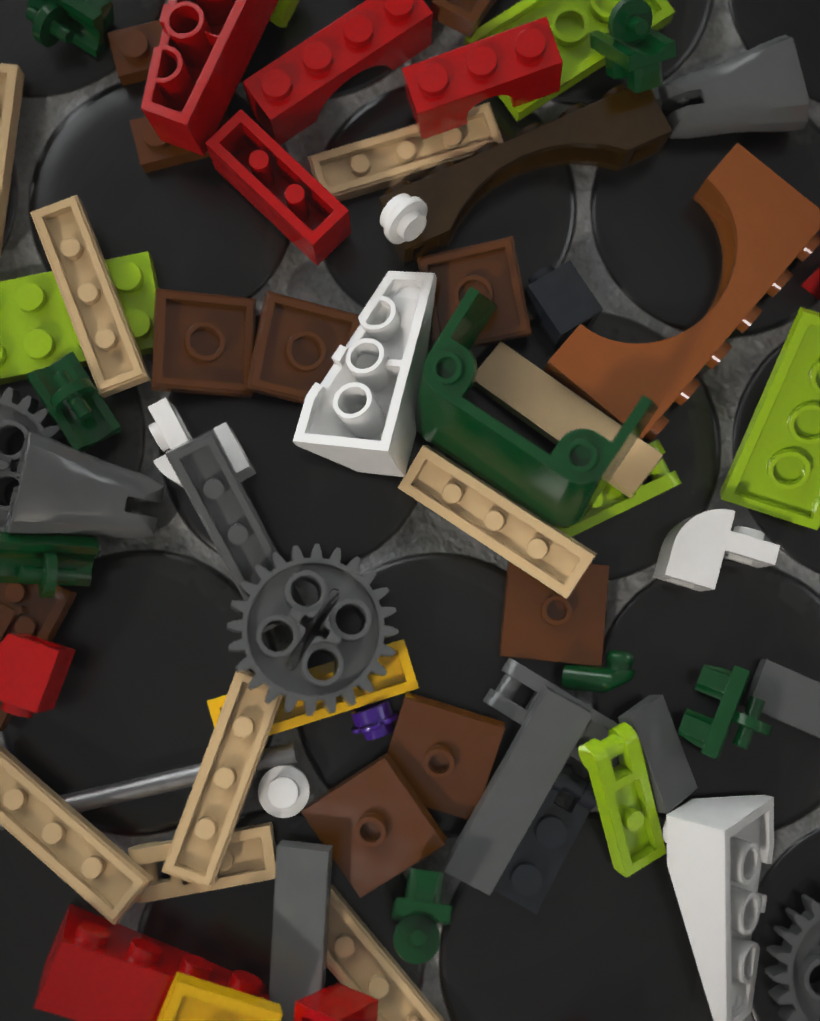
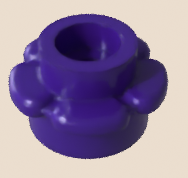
[350,698,399,741]

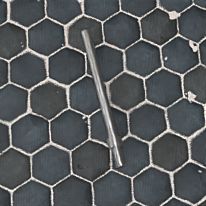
[0,742,298,830]

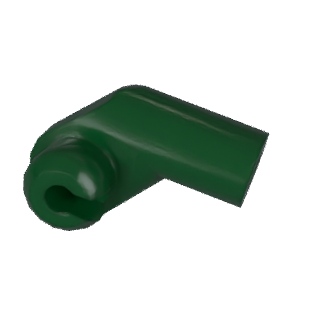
[562,650,636,693]

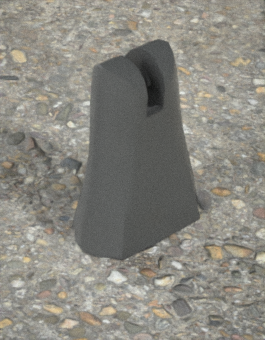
[658,34,810,139]
[6,431,165,538]

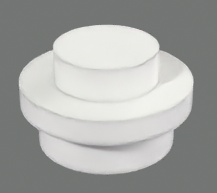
[380,193,428,244]
[258,765,310,818]

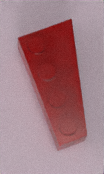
[141,0,279,156]
[34,904,270,1021]

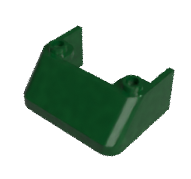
[415,286,659,527]

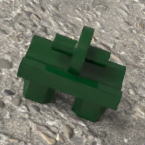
[26,0,114,58]
[589,0,676,93]
[27,352,121,452]
[0,526,99,598]
[678,664,773,760]
[391,868,452,964]

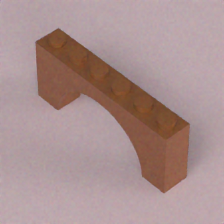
[543,142,820,443]

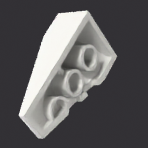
[293,271,437,477]
[663,795,774,1021]

